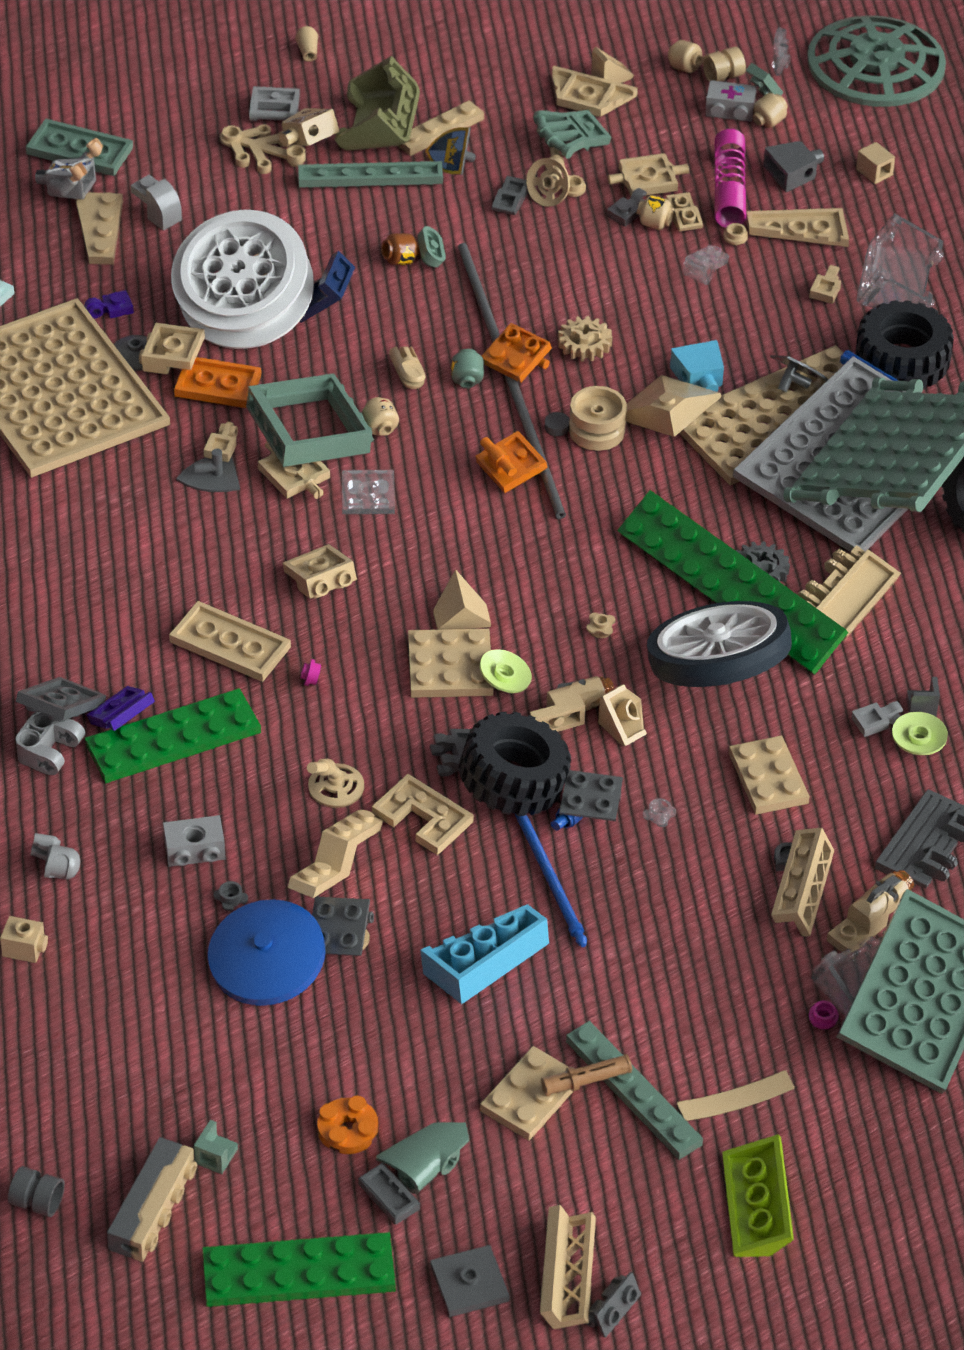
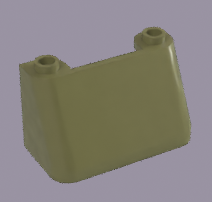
[334,56,420,151]

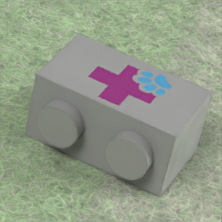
[705,80,757,122]

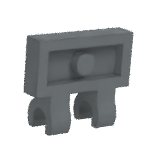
[429,729,471,777]

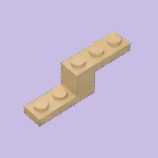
[288,810,383,898]

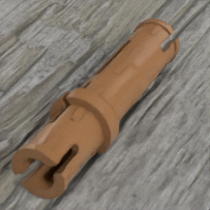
[541,1054,632,1097]

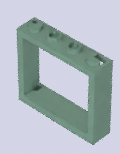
[246,373,374,467]

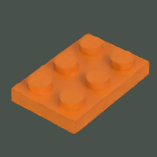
[174,357,261,408]

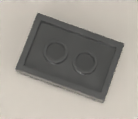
[16,677,106,722]

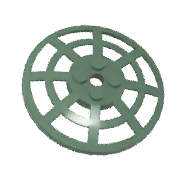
[807,16,946,107]

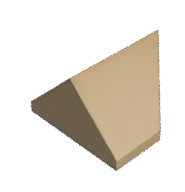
[433,569,491,630]
[598,684,647,746]

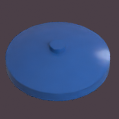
[208,900,325,1006]

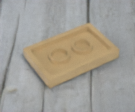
[729,736,810,815]
[480,1046,573,1141]

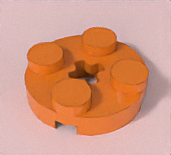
[317,1096,378,1154]

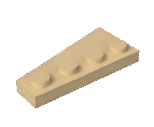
[75,193,123,265]
[746,208,849,247]

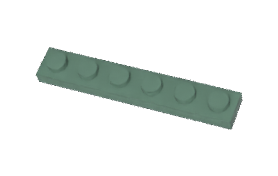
[298,161,443,188]
[566,1021,703,1160]

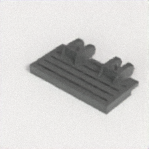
[875,789,964,889]

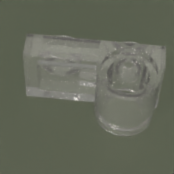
[683,245,729,285]

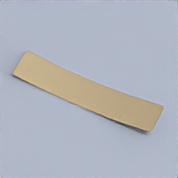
[677,1070,795,1121]

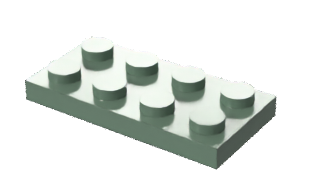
[26,119,133,176]

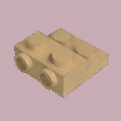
[139,323,205,374]
[282,544,357,599]

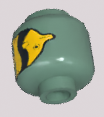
[451,349,484,388]

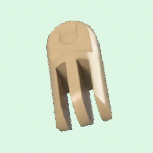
[389,346,425,389]

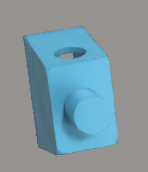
[670,340,724,392]

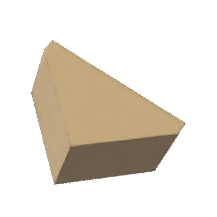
[591,47,634,83]

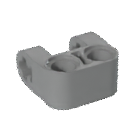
[16,712,85,775]

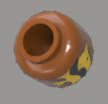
[381,233,420,265]

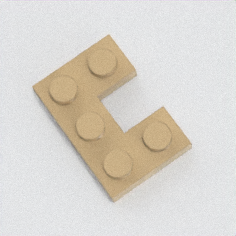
[372,774,474,855]

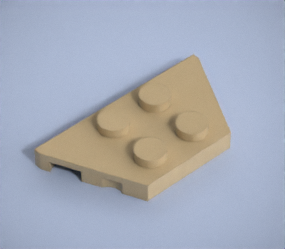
[552,66,638,117]

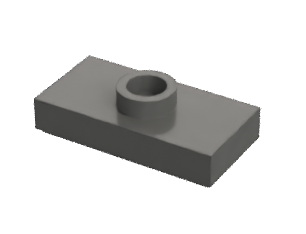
[358,1163,420,1225]

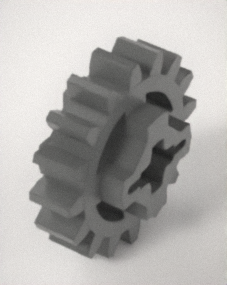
[736,541,790,582]

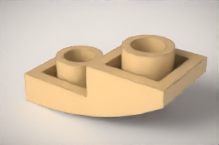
[666,192,703,231]

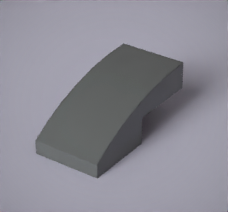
[492,176,528,215]

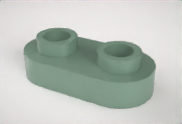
[417,226,446,267]

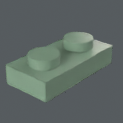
[746,63,783,95]

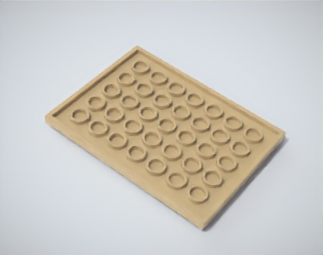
[0,298,170,478]

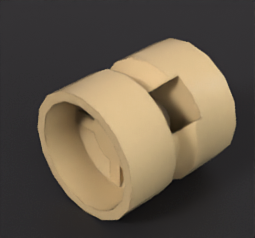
[703,46,746,82]

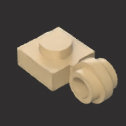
[204,422,238,462]

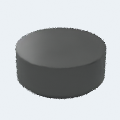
[544,412,570,436]

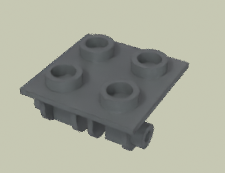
[559,770,623,821]
[312,897,374,956]

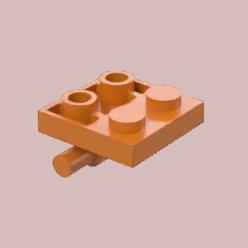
[482,323,551,383]
[475,431,548,493]

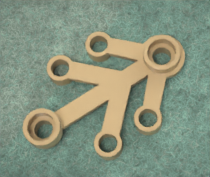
[220,125,305,174]

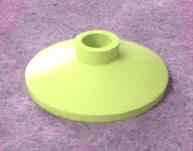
[479,650,532,693]
[892,712,948,755]

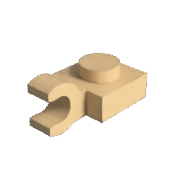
[809,265,841,304]

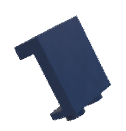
[300,251,355,323]

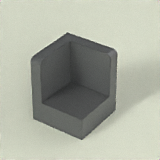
[906,677,940,717]

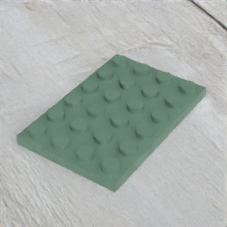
[836,889,964,1094]

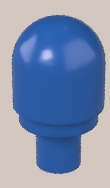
[551,808,583,831]

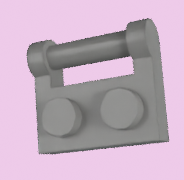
[249,87,300,122]

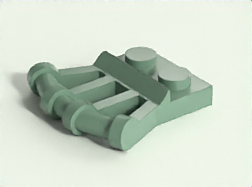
[533,110,611,159]

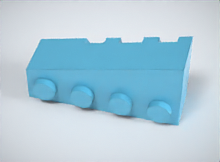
[420,904,549,1004]

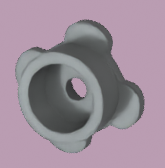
[214,881,248,911]

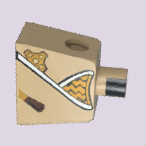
[279,108,340,146]

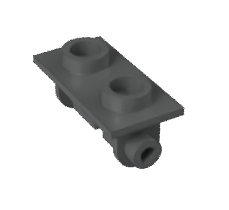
[586,1272,641,1338]

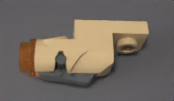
[530,676,614,732]
[827,870,914,957]

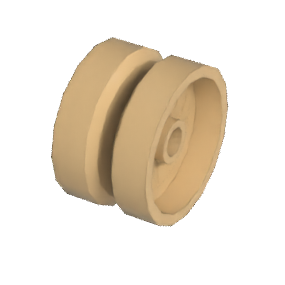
[569,386,627,451]

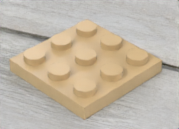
[408,629,493,698]

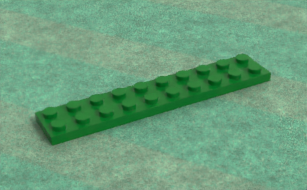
[617,490,848,675]

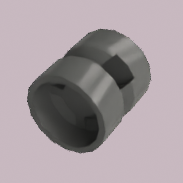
[8,1166,65,1217]

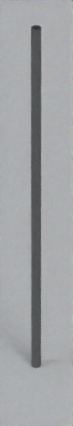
[458,243,566,519]

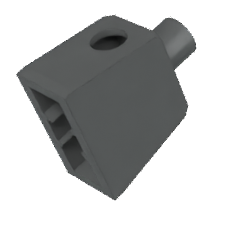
[763,141,824,192]

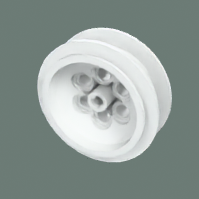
[171,210,314,349]

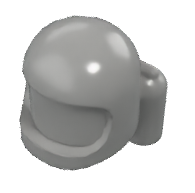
[30,833,80,880]

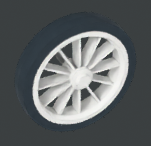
[647,601,792,687]

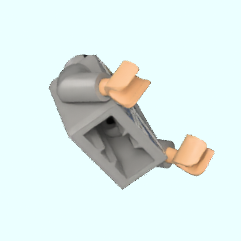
[35,138,103,199]

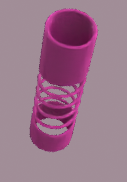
[714,129,746,228]

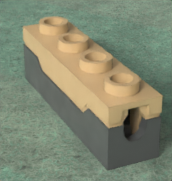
[107,1137,197,1262]

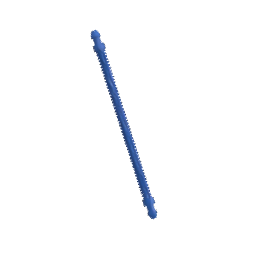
[514,813,587,947]

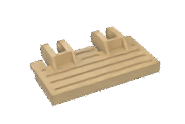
[797,545,901,642]

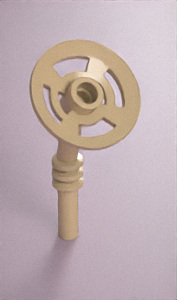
[526,147,570,206]
[307,759,364,808]

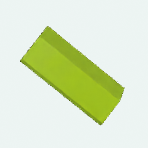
[722,1134,794,1257]

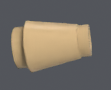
[295,26,318,61]

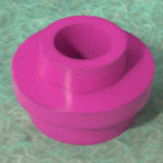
[300,659,321,686]
[809,1001,839,1029]

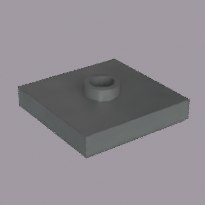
[430,1245,510,1317]

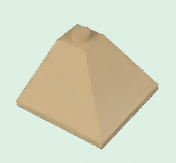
[625,375,721,437]

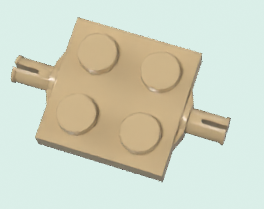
[608,153,689,195]
[258,441,330,499]

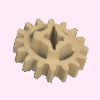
[558,316,612,361]

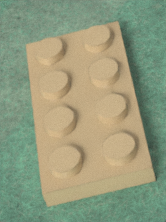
[169,601,291,682]

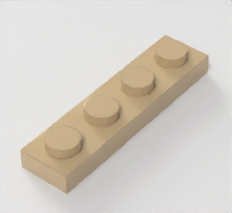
[398,101,484,156]

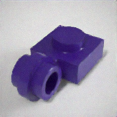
[84,290,134,319]

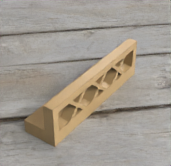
[771,828,834,936]
[540,1205,596,1329]

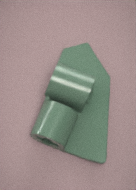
[376,1122,469,1194]

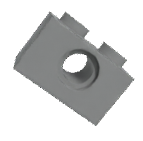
[163,815,225,867]

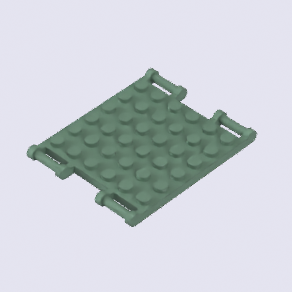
[783,377,964,512]

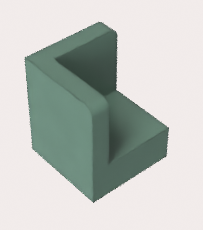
[194,1120,238,1174]

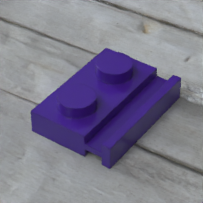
[87,686,155,731]

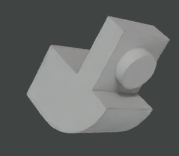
[131,175,182,231]

